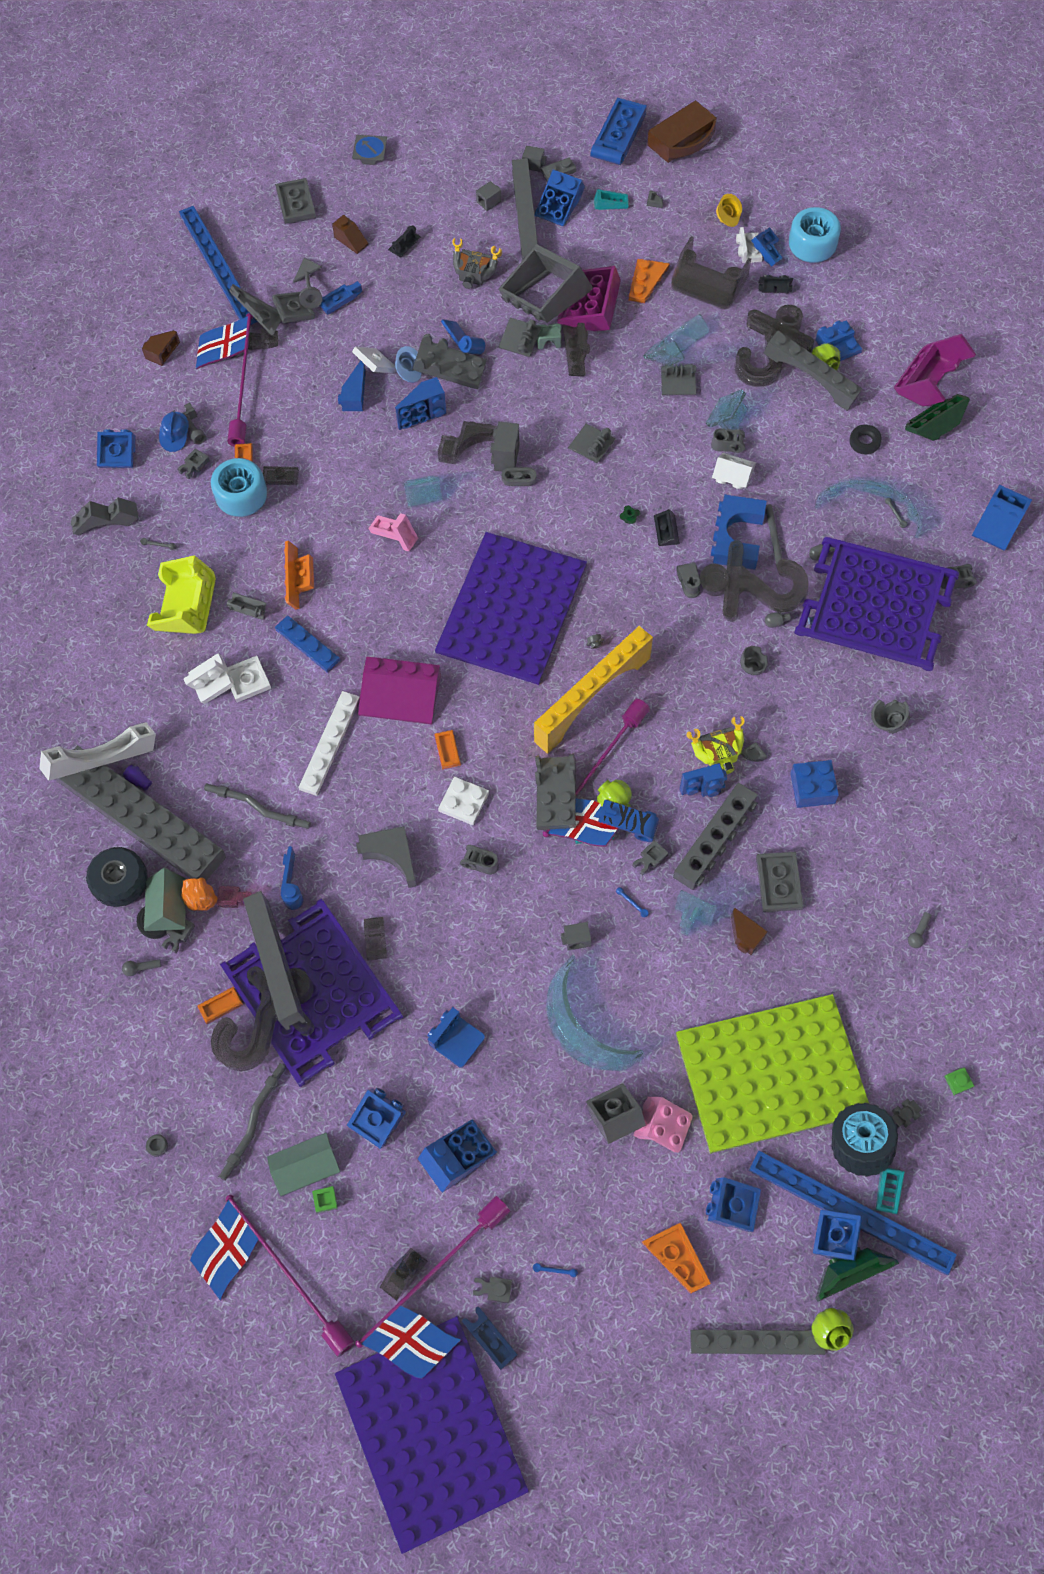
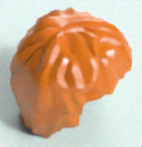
[181,877,218,911]

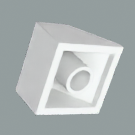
[712,453,756,489]

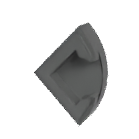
[647,190,663,208]
[741,742,767,762]

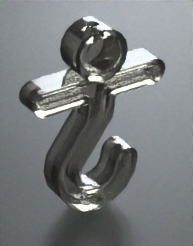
[734,305,814,387]
[700,540,809,622]
[211,966,314,1072]

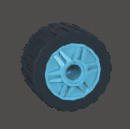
[831,1103,898,1177]

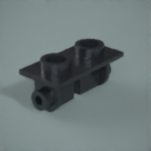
[388,225,421,258]
[758,275,793,294]

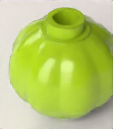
[811,343,841,370]
[597,779,632,807]
[811,1308,854,1351]

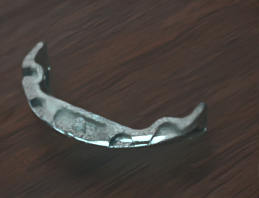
[643,314,710,366]
[815,477,923,538]
[546,955,645,1071]

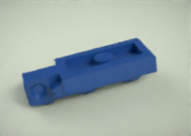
[319,281,363,315]

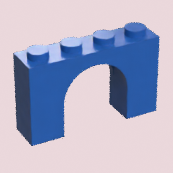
[710,494,767,570]

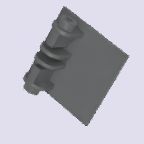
[499,317,541,357]
[661,364,696,395]
[568,423,615,463]

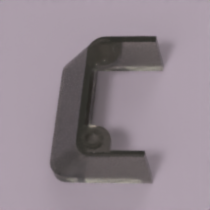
[671,236,751,309]

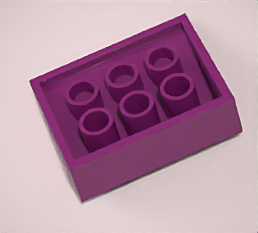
[557,266,621,332]
[358,656,441,725]

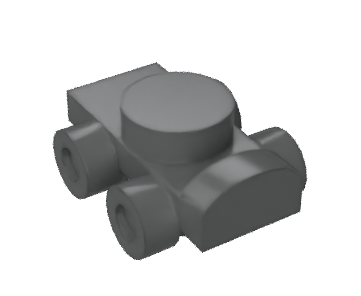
[892,1099,922,1128]

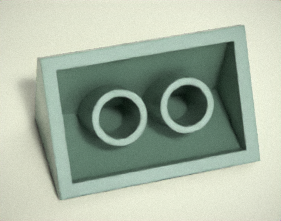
[144,868,186,931]
[267,1133,340,1197]

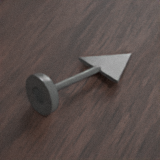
[293,258,322,309]

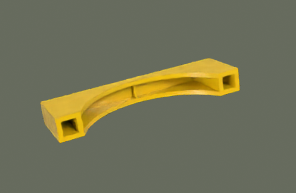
[534,626,653,754]

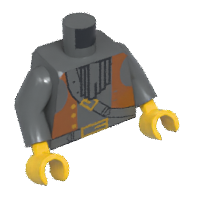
[452,238,503,289]

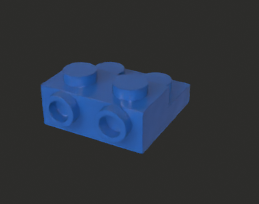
[815,320,862,361]
[97,429,136,468]
[680,763,727,797]
[346,1088,406,1149]
[706,1177,761,1232]

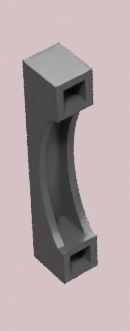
[764,331,862,411]

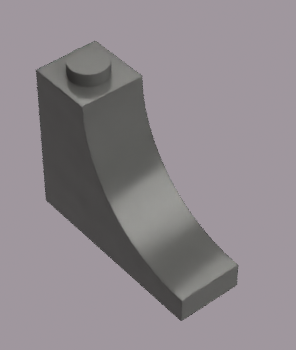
[356,826,416,888]

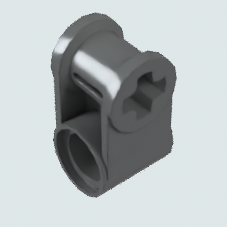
[711,428,745,453]
[676,562,700,598]
[941,564,977,589]
[460,845,499,875]

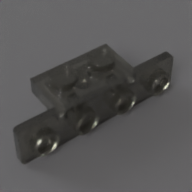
[562,323,590,377]

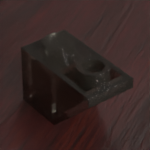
[380,1248,428,1301]

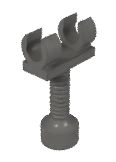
[170,402,206,445]

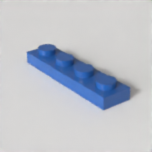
[275,615,340,673]

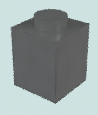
[522,145,547,172]
[476,181,501,211]

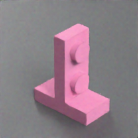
[368,513,418,551]

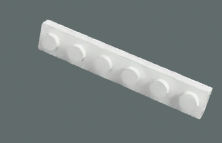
[299,691,360,796]

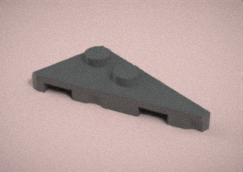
[229,284,282,335]

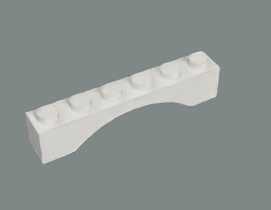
[39,723,156,781]

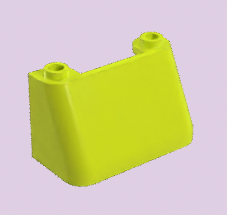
[147,555,216,634]

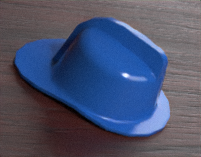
[159,412,189,452]

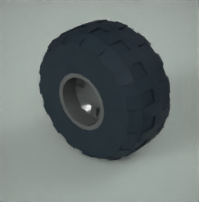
[86,847,148,907]

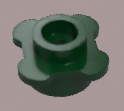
[619,505,640,524]

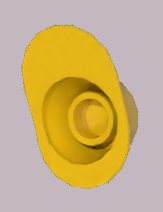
[716,194,742,227]

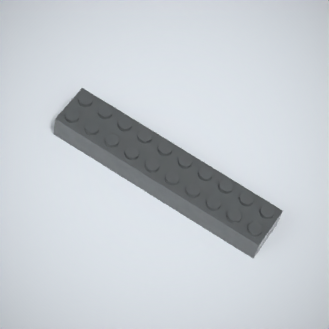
[56,745,226,881]

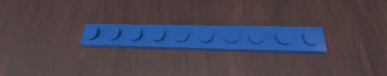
[179,206,258,325]
[749,1151,957,1275]

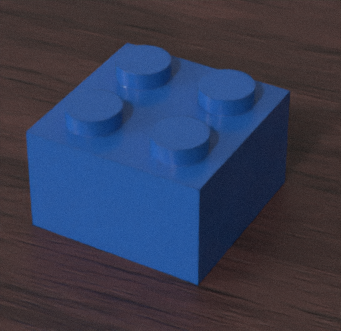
[790,760,839,808]

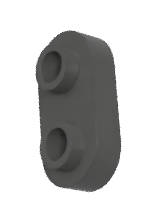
[501,467,536,486]

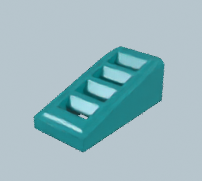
[594,189,629,210]
[876,1167,905,1215]

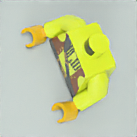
[686,716,745,774]

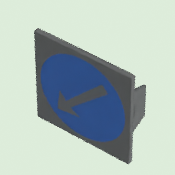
[352,135,387,165]

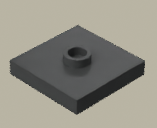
[272,291,315,323]

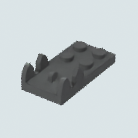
[413,334,487,389]
[535,754,576,830]

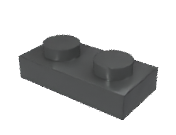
[541,157,576,182]

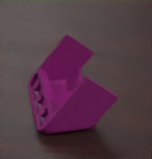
[894,334,976,407]

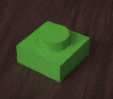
[944,1067,974,1095]
[312,1186,338,1213]

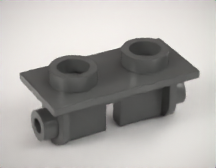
[226,592,267,620]

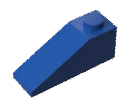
[338,360,366,411]

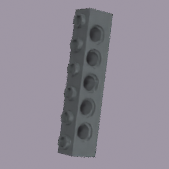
[673,782,758,890]

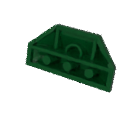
[905,394,970,441]
[816,1247,899,1302]

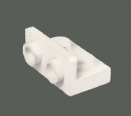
[736,227,763,263]

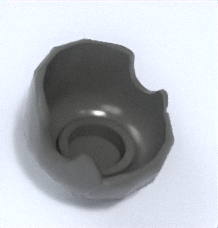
[740,645,768,675]

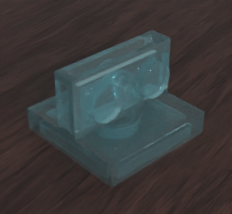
[705,389,748,430]
[402,475,443,507]
[675,890,717,937]

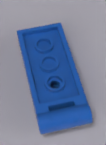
[590,97,647,165]

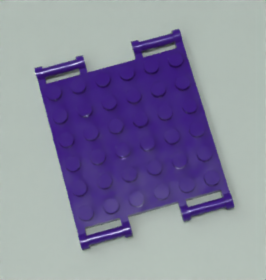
[794,537,959,671]
[220,898,404,1087]

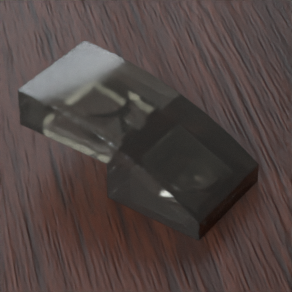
[248,329,278,350]
[364,917,387,961]

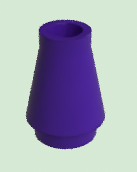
[123,764,152,791]

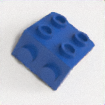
[427,1007,485,1068]

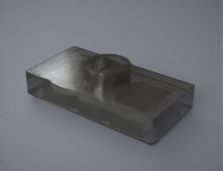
[263,466,299,485]

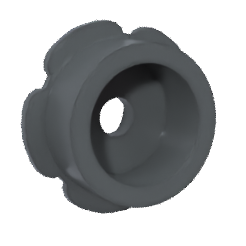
[586,634,604,649]

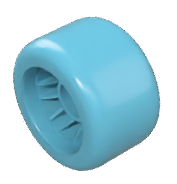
[789,207,841,263]
[211,458,267,517]

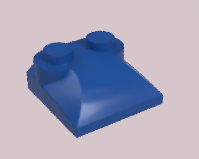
[813,1210,862,1261]

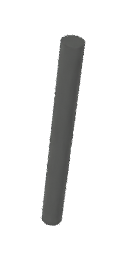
[766,504,784,568]

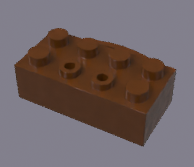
[647,100,717,163]

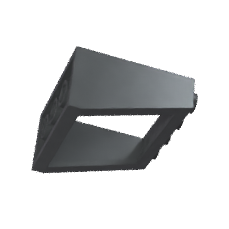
[498,244,593,323]

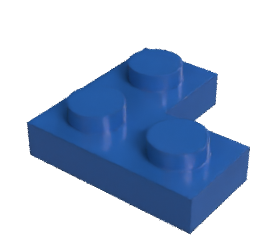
[751,227,783,267]

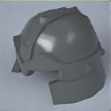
[871,699,911,734]

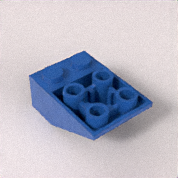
[534,170,585,226]
[395,377,447,430]
[972,484,1032,551]
[418,1119,497,1193]

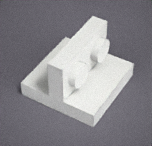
[184,653,234,704]

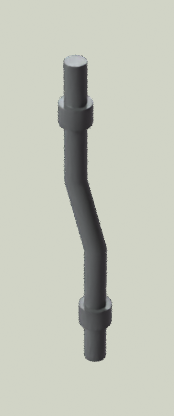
[204,783,311,829]
[218,1063,286,1181]

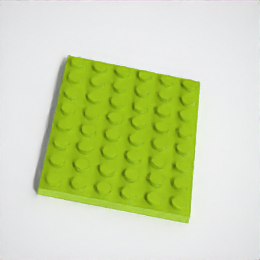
[676,994,869,1154]

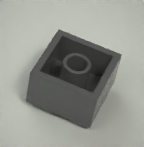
[490,421,520,472]
[586,1083,646,1144]

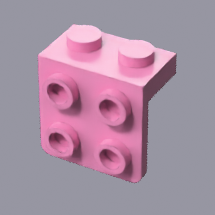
[633,1097,692,1153]

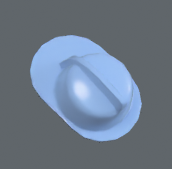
[395,346,421,383]

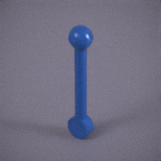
[616,887,649,918]
[533,1263,578,1277]

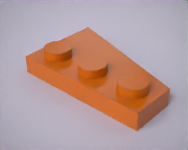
[628,259,670,303]
[641,1223,711,1294]

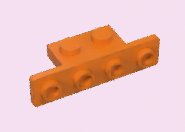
[284,540,314,610]

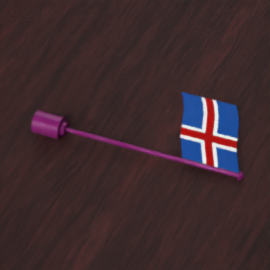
[196,313,253,447]
[543,698,650,847]
[190,1194,355,1357]
[355,1196,511,1379]

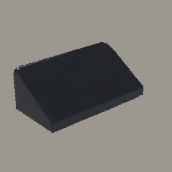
[654,509,680,546]

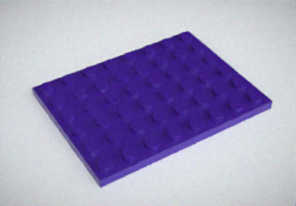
[435,532,587,685]
[334,1316,529,1554]

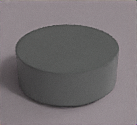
[146,1134,168,1157]

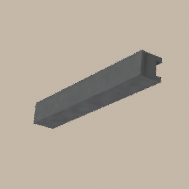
[512,158,538,261]
[243,891,306,1030]

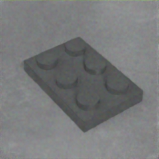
[275,178,316,224]
[756,852,803,912]

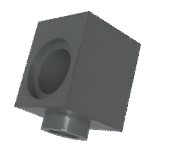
[561,922,591,951]

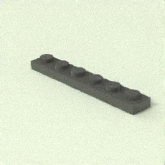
[690,1330,825,1355]

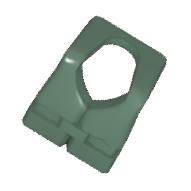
[536,323,561,349]

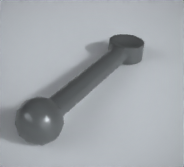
[885,498,907,528]
[140,538,176,550]

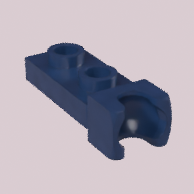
[462,1306,518,1370]

